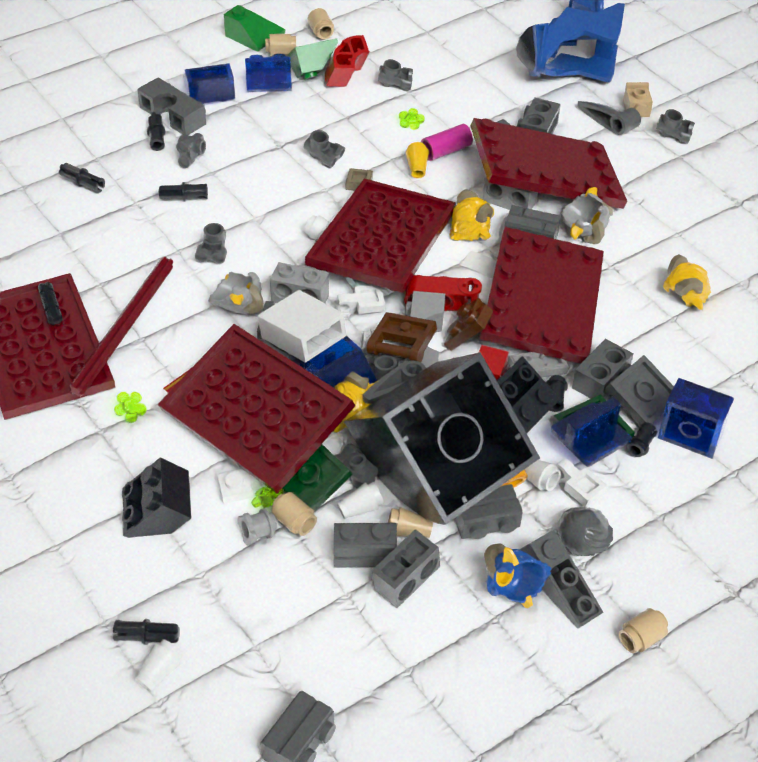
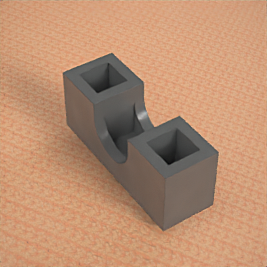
[137,77,206,135]

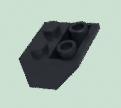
[497,356,560,433]
[122,457,191,538]

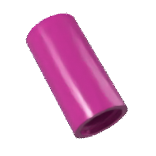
[421,123,473,161]

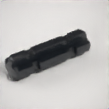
[38,282,63,326]

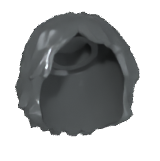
[557,507,613,556]

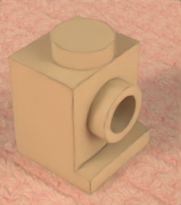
[623,82,653,117]

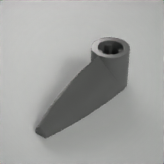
[577,101,641,135]
[363,360,426,404]

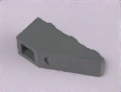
[520,529,604,629]

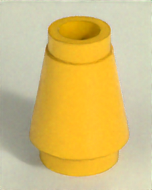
[405,142,429,178]

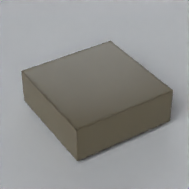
[345,168,373,191]

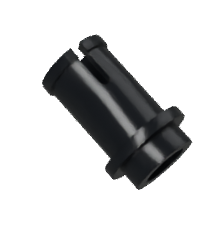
[546,375,568,412]
[627,422,658,457]

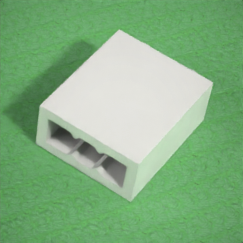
[257,290,347,363]

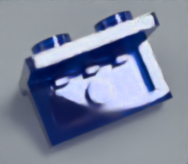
[245,54,292,92]
[550,397,632,467]

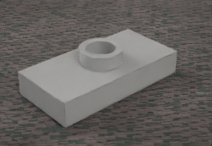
[508,352,570,378]

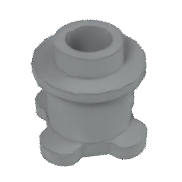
[238,508,277,545]

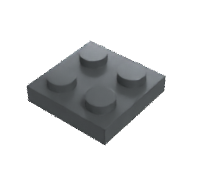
[605,355,683,426]

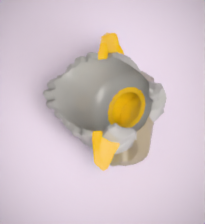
[560,187,614,244]
[208,271,264,314]

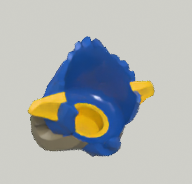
[484,543,552,608]

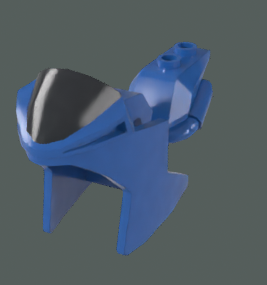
[516,0,625,83]

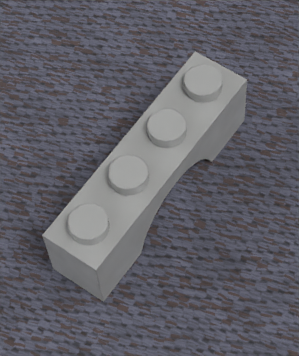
[398,291,445,368]

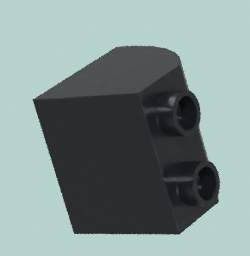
[344,352,540,525]

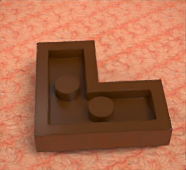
[444,298,493,351]

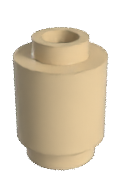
[307,8,334,39]
[265,34,296,57]
[272,492,317,536]
[618,608,668,653]

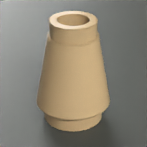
[388,507,433,538]

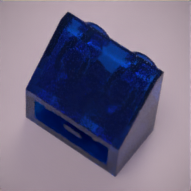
[183,63,235,104]
[299,336,377,388]

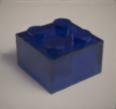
[658,377,735,459]

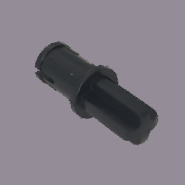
[147,112,166,151]
[59,163,105,193]
[158,182,208,202]
[113,618,180,645]

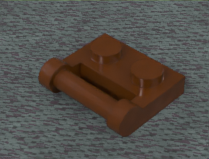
[366,312,437,362]

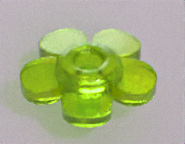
[399,108,425,130]
[114,391,146,423]
[251,487,284,508]

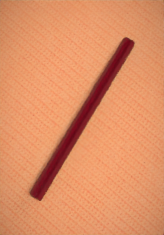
[70,257,174,396]

